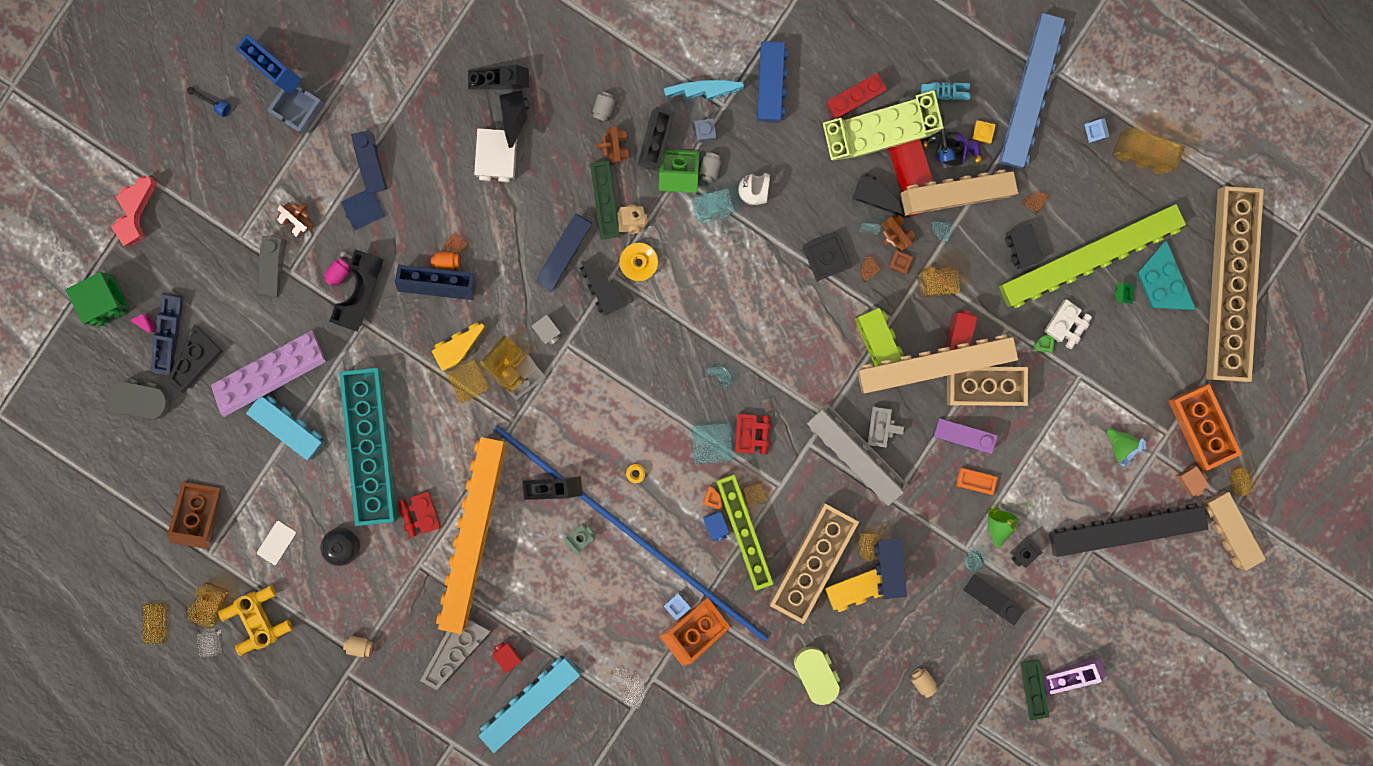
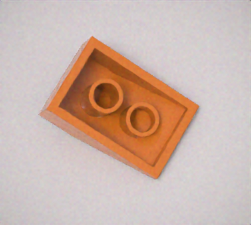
[659,597,731,666]

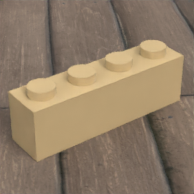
[1203,491,1266,571]

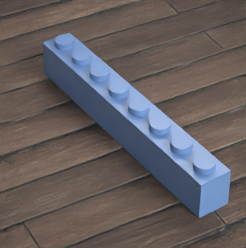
[998,13,1066,170]

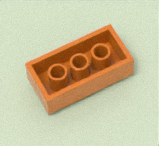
[1168,384,1242,471]

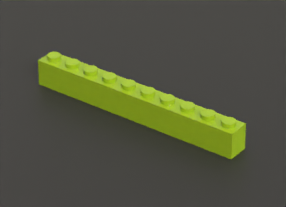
[998,204,1186,308]

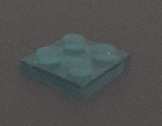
[692,423,733,464]

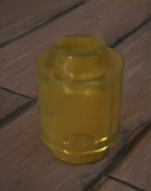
[1230,467,1254,496]

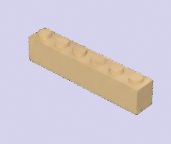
[901,170,1018,216]

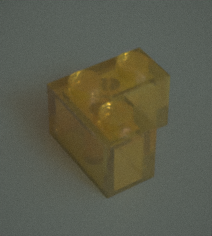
[917,267,960,297]

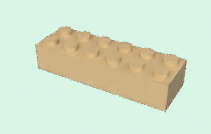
[769,502,859,624]

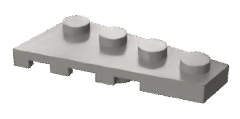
[420,618,491,690]

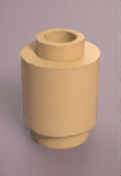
[343,636,373,658]
[910,668,938,698]

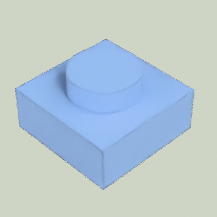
[1084,118,1109,143]
[664,593,691,621]

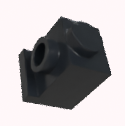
[1010,537,1043,568]

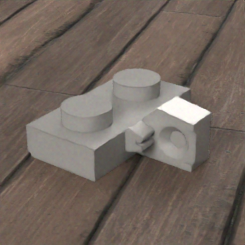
[867,407,904,447]

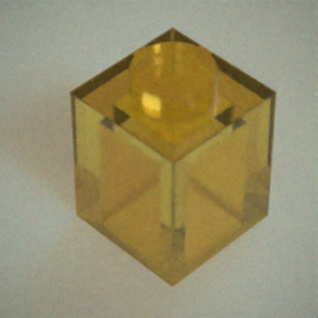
[858,532,879,561]

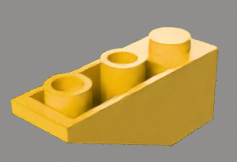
[432,322,486,371]

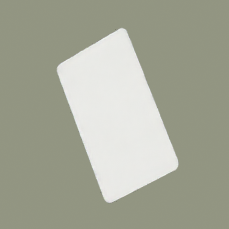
[257,521,296,565]

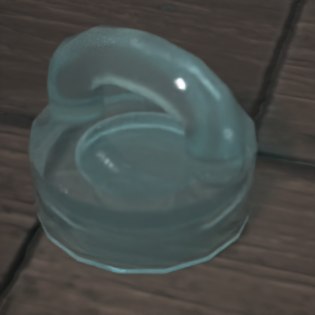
[964,550,984,572]

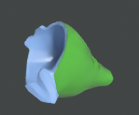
[1107,428,1147,466]

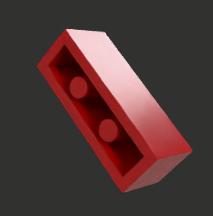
[825,73,887,120]

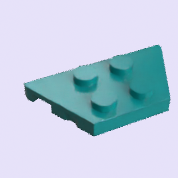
[1137,241,1196,310]

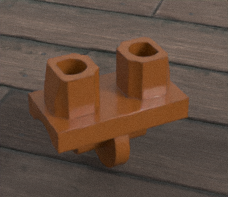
[597,126,629,164]
[277,202,315,237]
[880,215,916,252]

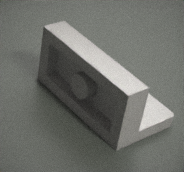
[499,355,546,400]

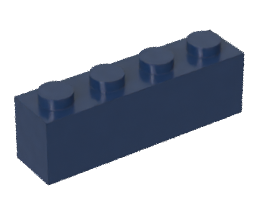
[395,265,477,300]

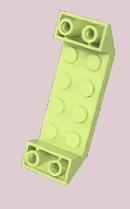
[823,90,944,160]

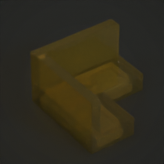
[479,335,527,393]

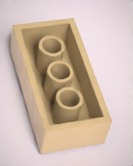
[947,367,1028,406]

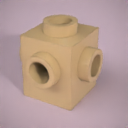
[617,205,647,234]

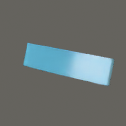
[664,80,744,101]

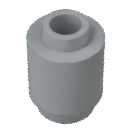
[592,92,616,122]
[698,153,721,183]

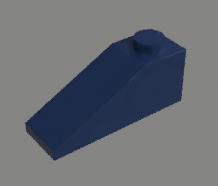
[351,130,386,194]

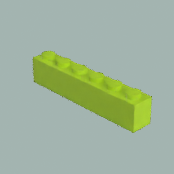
[716,474,773,591]

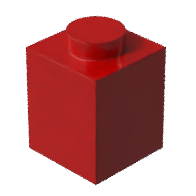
[492,641,523,673]

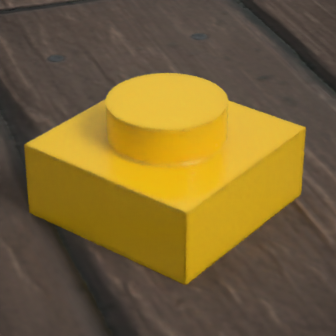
[972,120,995,144]

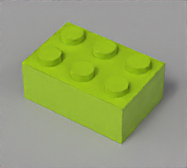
[854,308,904,367]

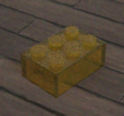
[1113,127,1185,175]

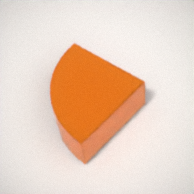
[703,486,722,510]

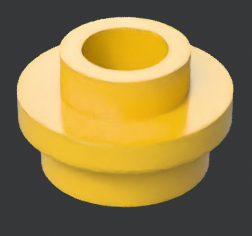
[626,464,645,483]

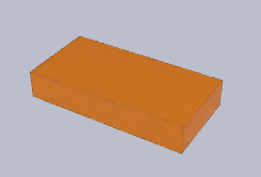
[955,467,998,495]

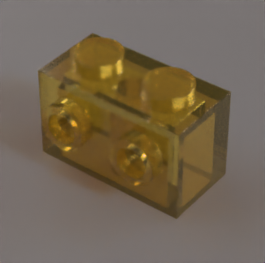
[187,582,229,629]

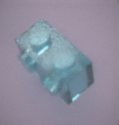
[691,189,734,224]

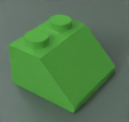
[659,149,699,193]

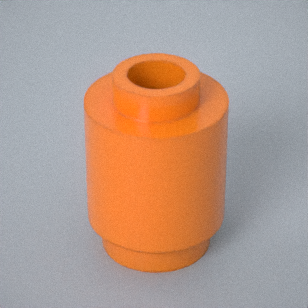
[431,252,460,271]

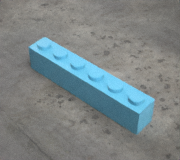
[479,656,581,753]

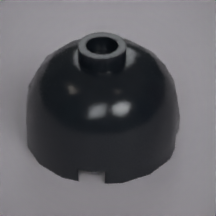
[320,527,360,566]

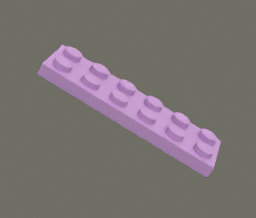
[211,330,326,417]

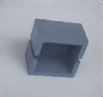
[267,85,325,135]

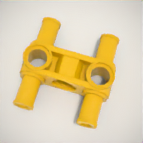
[218,585,293,656]

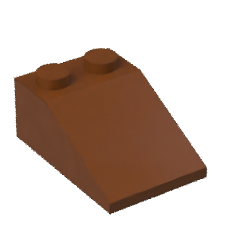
[167,482,221,549]

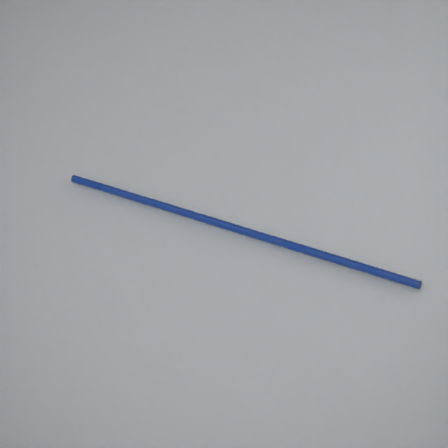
[493,425,768,642]

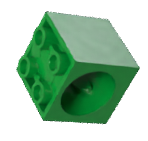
[65,272,130,327]

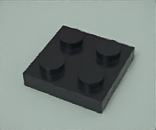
[802,232,852,282]

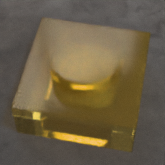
[743,482,767,507]

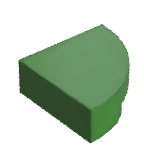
[1033,334,1055,353]

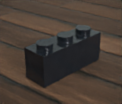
[637,107,675,170]

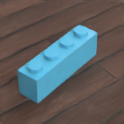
[246,395,325,461]

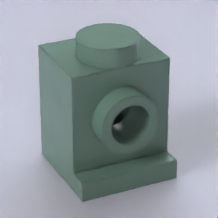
[564,524,595,554]

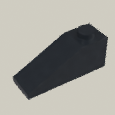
[499,91,530,148]
[852,174,909,218]
[523,476,583,500]
[963,575,1025,626]

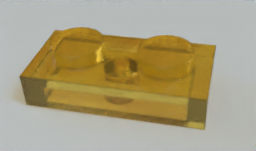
[143,604,165,644]

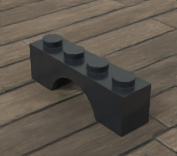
[329,249,384,332]

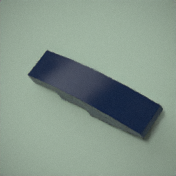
[535,213,592,291]
[151,293,183,375]

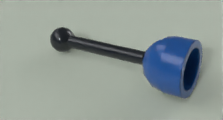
[187,87,231,117]
[939,114,955,162]

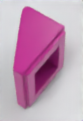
[131,314,156,333]

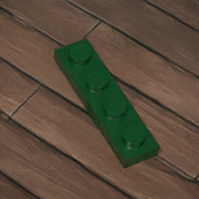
[590,161,620,240]

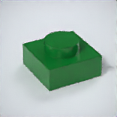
[1115,283,1134,304]

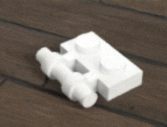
[1044,299,1092,349]

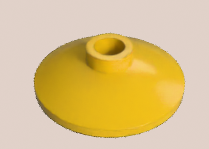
[620,243,658,281]

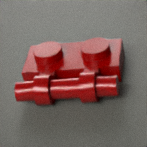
[735,414,771,454]
[398,491,441,538]

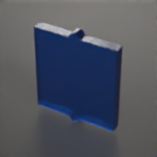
[341,190,385,231]

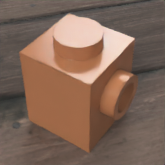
[1175,465,1210,497]

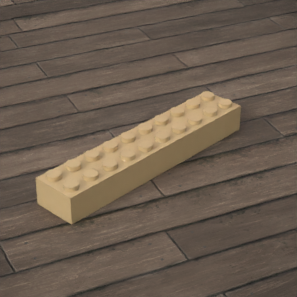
[1206,186,1264,382]

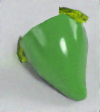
[987,508,1019,548]

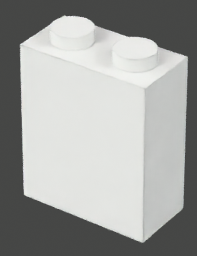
[474,129,517,182]

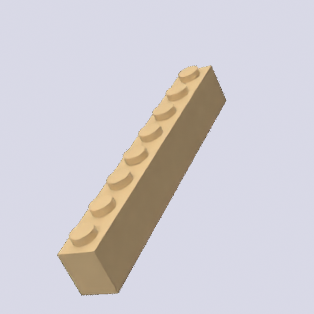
[857,334,1018,394]

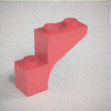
[111,176,157,248]

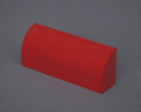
[887,139,933,218]

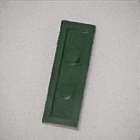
[1020,659,1049,720]

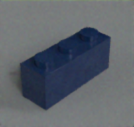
[874,538,907,599]

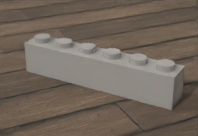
[807,403,908,506]

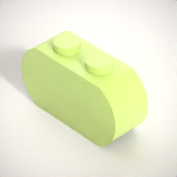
[794,646,840,705]

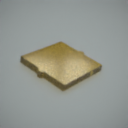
[446,359,490,403]

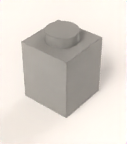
[532,314,562,345]

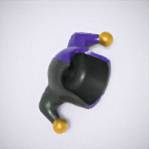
[921,131,982,166]

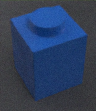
[703,511,729,542]

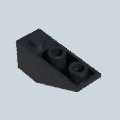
[468,65,529,89]
[580,261,626,316]

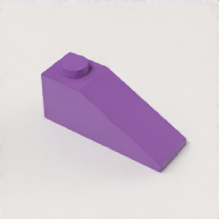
[933,418,997,454]
[1043,657,1107,695]

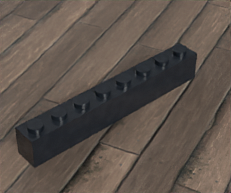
[1049,503,1209,557]

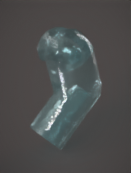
[707,366,732,387]

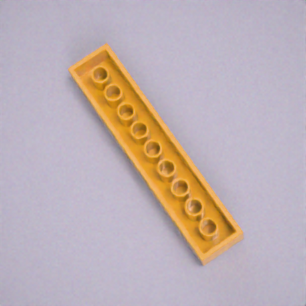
[436,437,507,634]

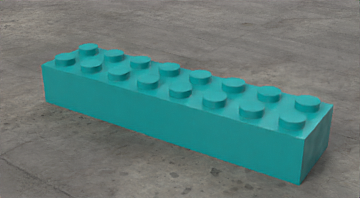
[339,368,398,526]

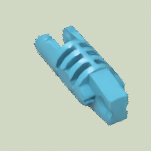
[921,82,970,100]

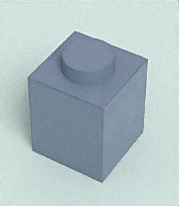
[694,118,716,143]

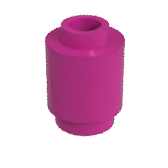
[323,258,350,287]

